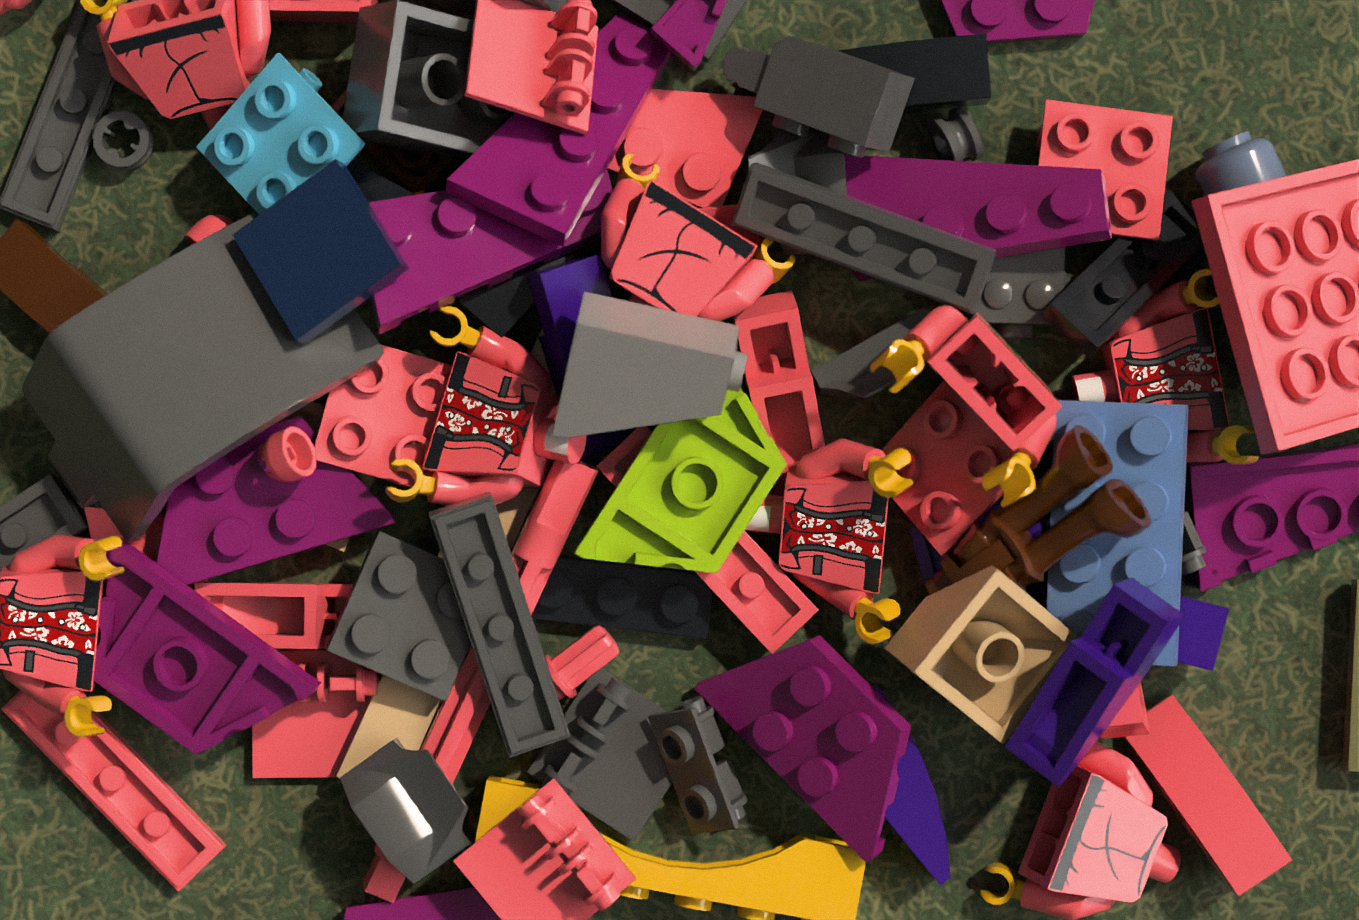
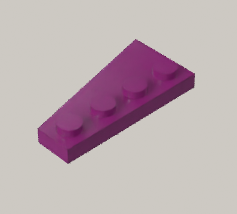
[369,169,613,334]

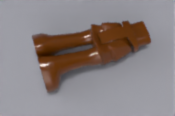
[925,425,1151,595]

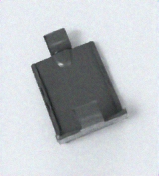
[22,212,384,541]

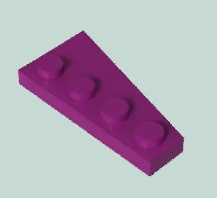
[446,14,672,247]
[844,154,1112,281]
[1186,443,1359,592]

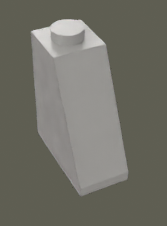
[552,291,747,438]

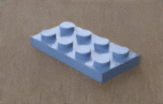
[1047,400,1189,667]

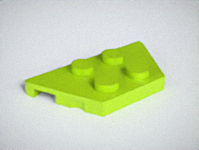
[574,388,787,573]

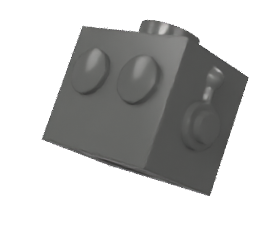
[964,248,1071,340]

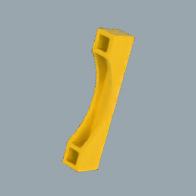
[475,775,866,920]

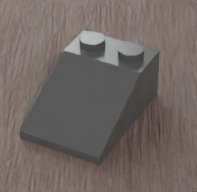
[343,0,516,160]

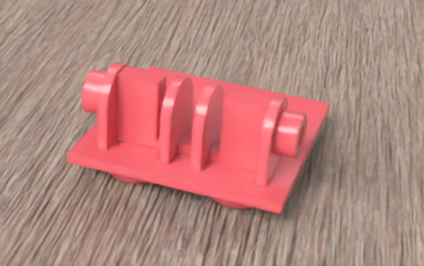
[464,0,598,135]
[1036,99,1173,241]
[314,344,453,488]
[882,379,1010,557]
[252,650,380,778]
[454,778,637,920]

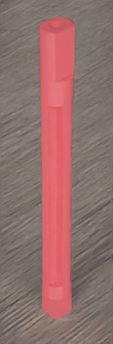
[363,460,599,903]

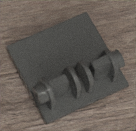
[527,669,672,842]

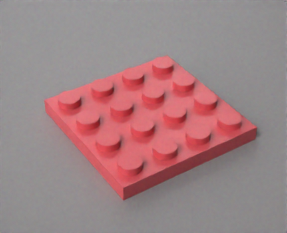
[1191,159,1359,455]

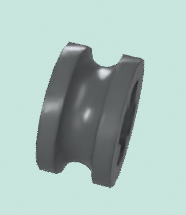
[928,106,984,161]
[92,111,154,171]

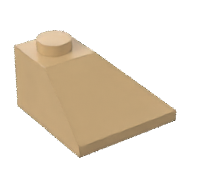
[885,565,1079,744]

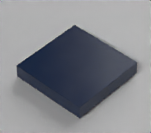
[233,159,409,344]

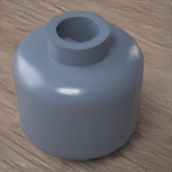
[1195,131,1288,196]

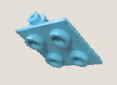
[196,53,366,215]

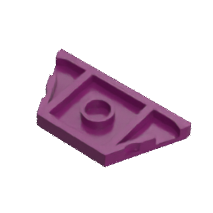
[157,417,396,585]
[94,537,321,755]
[694,635,911,863]

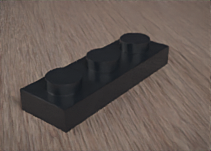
[1042,189,1204,359]
[531,557,713,639]

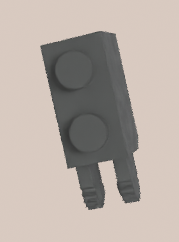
[721,36,915,158]

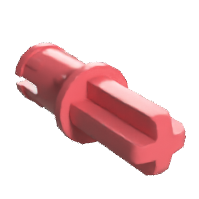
[545,625,620,701]

